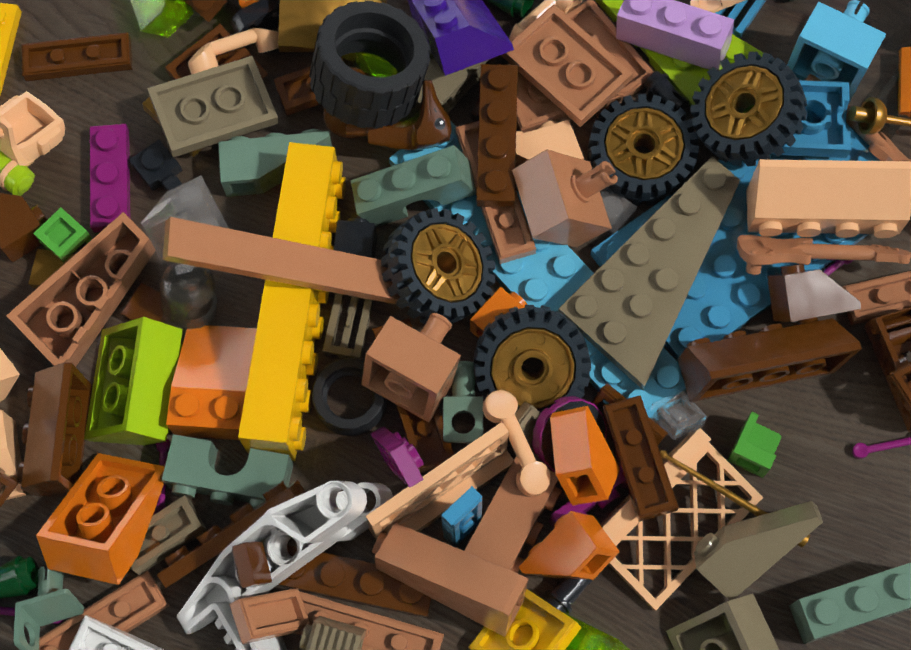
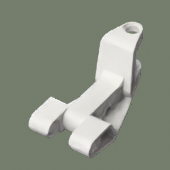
[176,481,393,650]

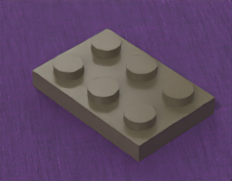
[147,56,278,157]

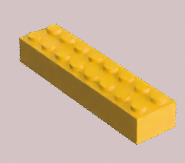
[238,142,346,461]

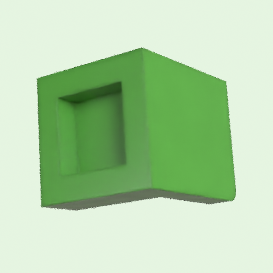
[33,207,92,262]
[727,412,781,478]

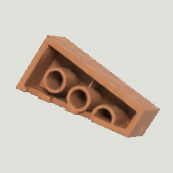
[6,212,156,367]

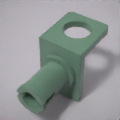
[443,361,483,443]
[13,566,84,650]

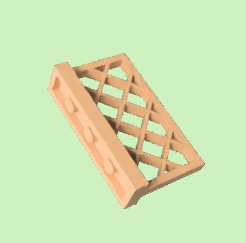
[365,422,514,540]
[600,428,763,611]

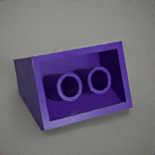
[408,0,514,76]

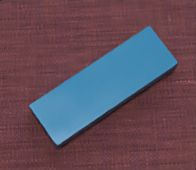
[441,486,482,547]

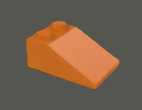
[166,324,257,440]
[36,453,165,585]

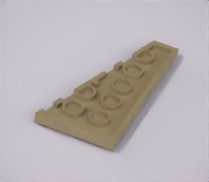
[558,156,740,390]

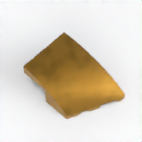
[278,0,387,65]

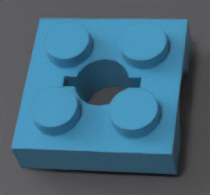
[772,80,851,158]

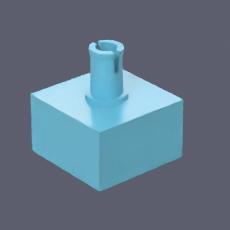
[787,0,886,103]

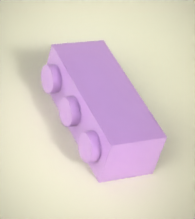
[616,0,735,71]

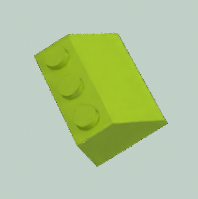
[84,317,183,446]

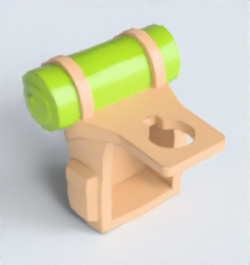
[0,91,65,196]

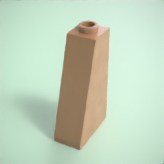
[372,522,528,637]

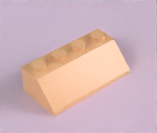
[746,159,911,238]

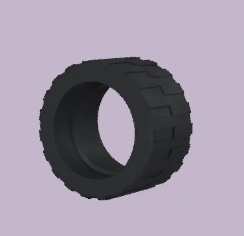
[309,0,431,128]

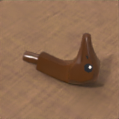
[346,80,452,150]

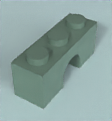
[351,145,477,227]
[162,434,294,508]
[789,563,911,644]

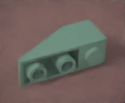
[218,129,333,197]

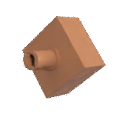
[512,149,618,247]
[361,313,461,423]

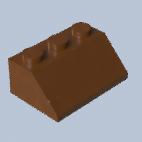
[17,362,92,497]

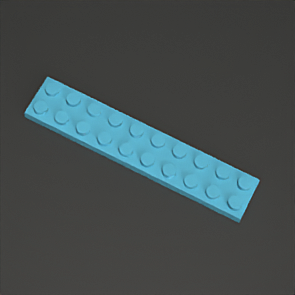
[389,121,686,419]

